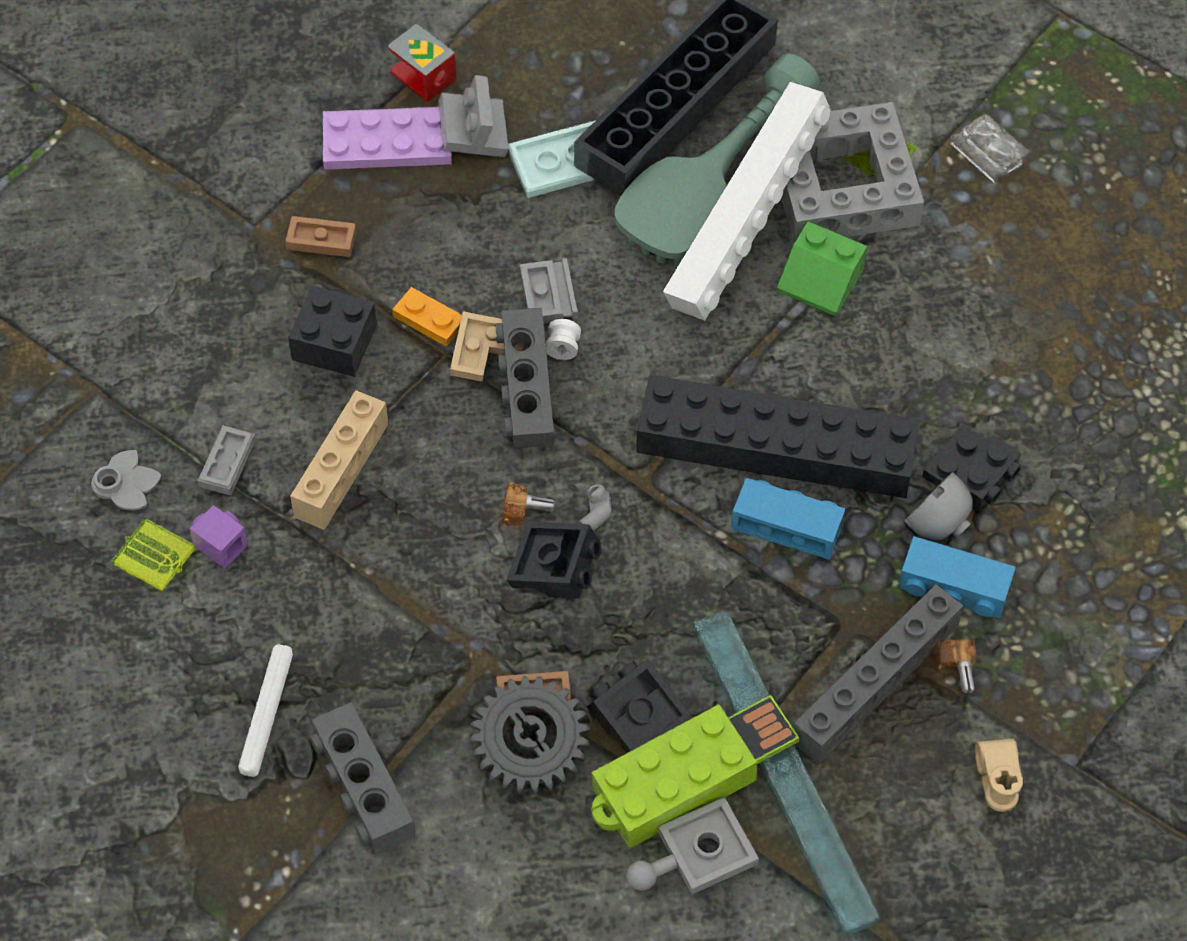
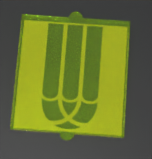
[111,518,196,591]

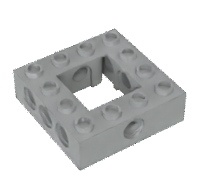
[781,102,924,243]

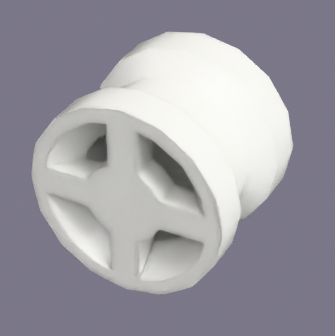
[545,319,581,360]

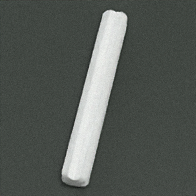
[238,644,293,777]

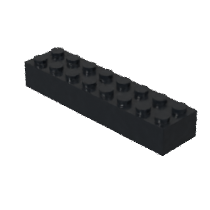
[574,0,778,195]
[636,375,920,499]

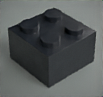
[288,285,377,377]

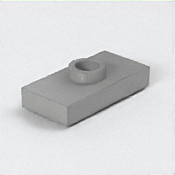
[198,425,256,496]

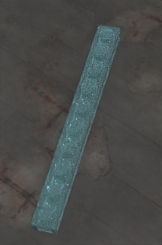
[694,610,880,937]

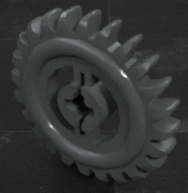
[470,676,590,794]

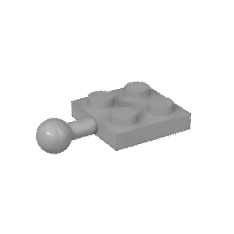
[627,797,759,895]

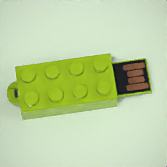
[591,695,799,849]

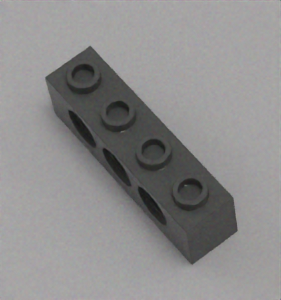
[496,308,554,448]
[309,702,416,855]

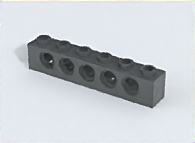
[793,584,963,765]

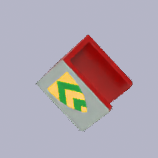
[388,24,457,102]

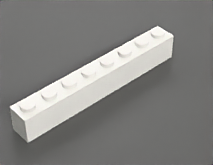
[663,82,831,321]

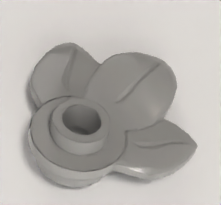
[91,450,161,511]

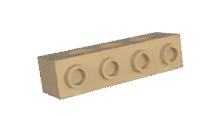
[290,390,388,530]

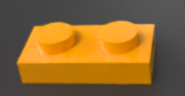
[392,287,462,347]

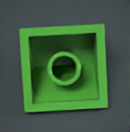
[777,221,868,316]

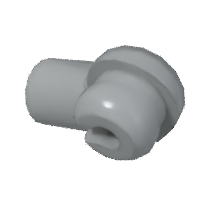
[578,484,612,531]

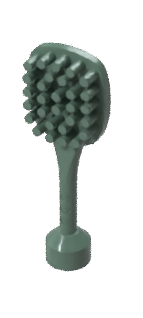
[614,53,820,267]

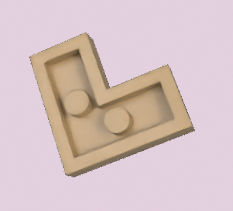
[450,312,525,382]

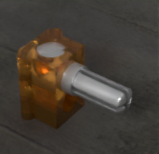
[501,482,555,526]
[935,638,977,693]

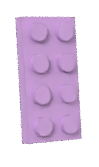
[323,107,452,170]

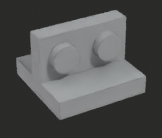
[439,75,509,157]

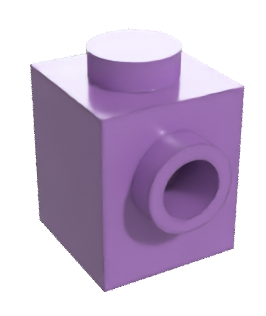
[190,505,248,569]

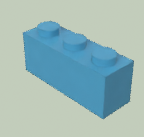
[731,478,845,560]
[898,536,1016,619]

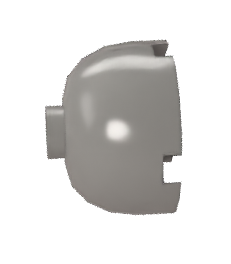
[904,472,973,541]

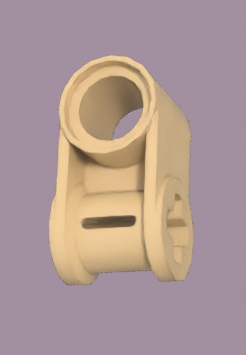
[975,738,1023,812]

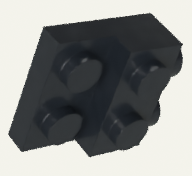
[922,424,1022,513]
[507,522,601,599]
[586,659,692,753]

